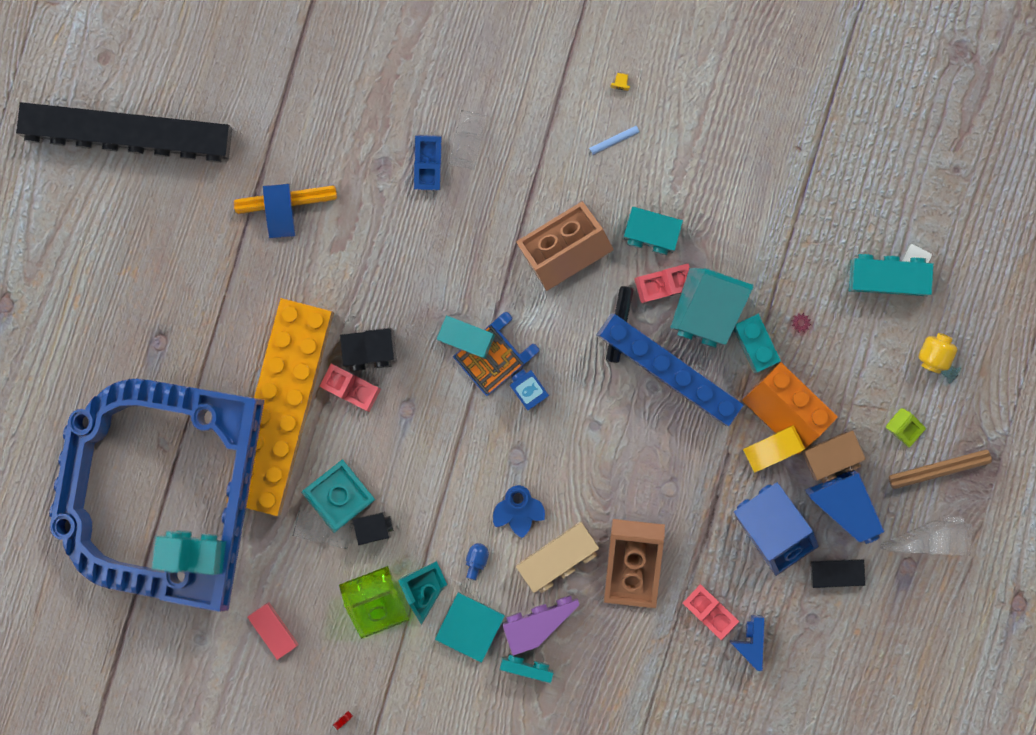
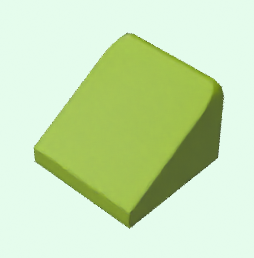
[886,408,926,448]

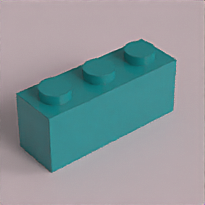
[849,254,934,296]

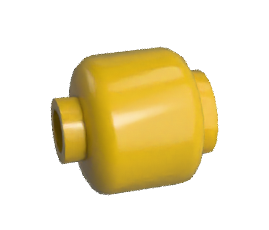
[918,333,958,374]

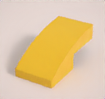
[743,425,805,473]

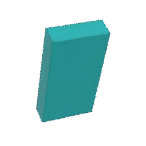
[437,315,495,359]

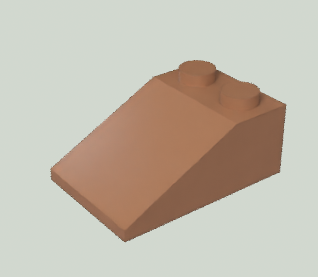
[604,519,665,608]

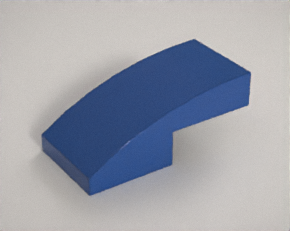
[414,135,442,190]
[263,184,296,238]

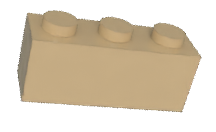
[516,521,599,593]

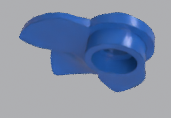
[493,485,545,538]

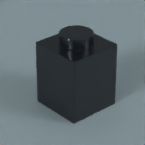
[352,511,394,546]

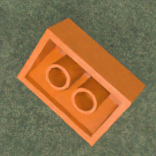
[741,362,838,455]

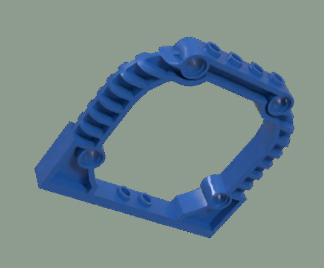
[50,379,264,612]

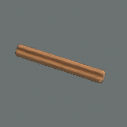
[889,450,992,489]

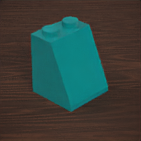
[670,268,754,348]

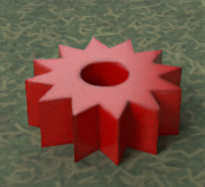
[333,711,353,730]

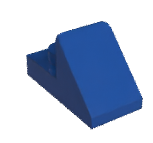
[729,615,764,671]

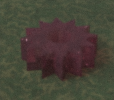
[791,313,811,333]

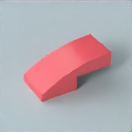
[634,263,690,304]
[319,363,381,412]
[683,584,740,641]

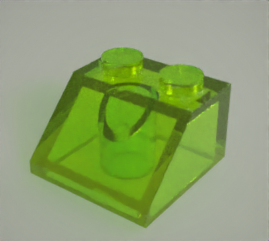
[339,566,410,639]

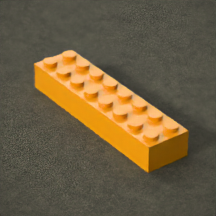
[226,298,334,516]

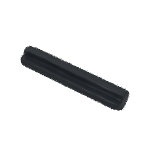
[606,286,634,363]

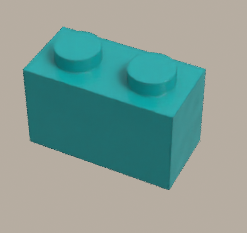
[623,206,683,256]
[733,313,781,373]

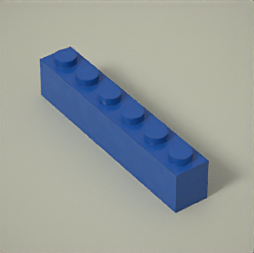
[596,314,744,426]

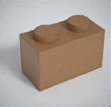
[802,430,866,483]

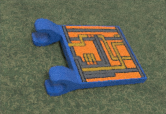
[453,312,540,396]

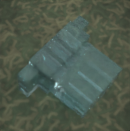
[941,366,961,384]

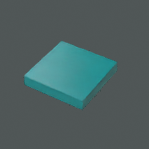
[301,459,376,533]
[435,592,505,663]

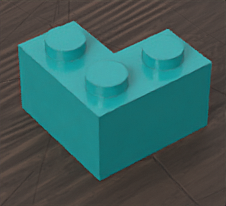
[152,530,226,575]

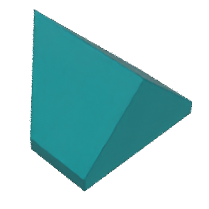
[398,561,447,625]

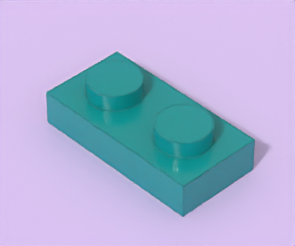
[500,654,554,683]

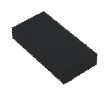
[811,559,865,588]

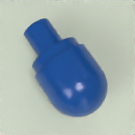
[466,543,489,580]

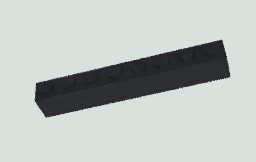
[16,102,233,163]

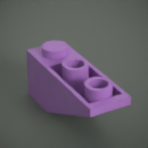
[503,596,579,655]

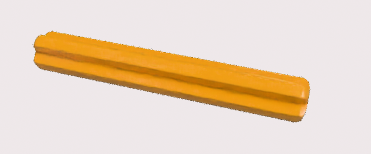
[234,185,337,214]

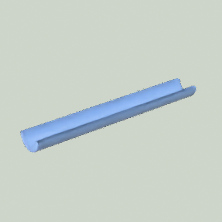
[589,126,639,155]

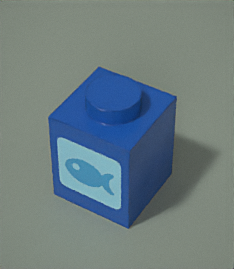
[510,369,549,411]

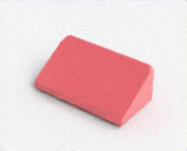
[247,602,299,660]

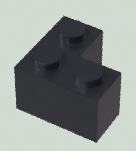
[340,328,397,371]

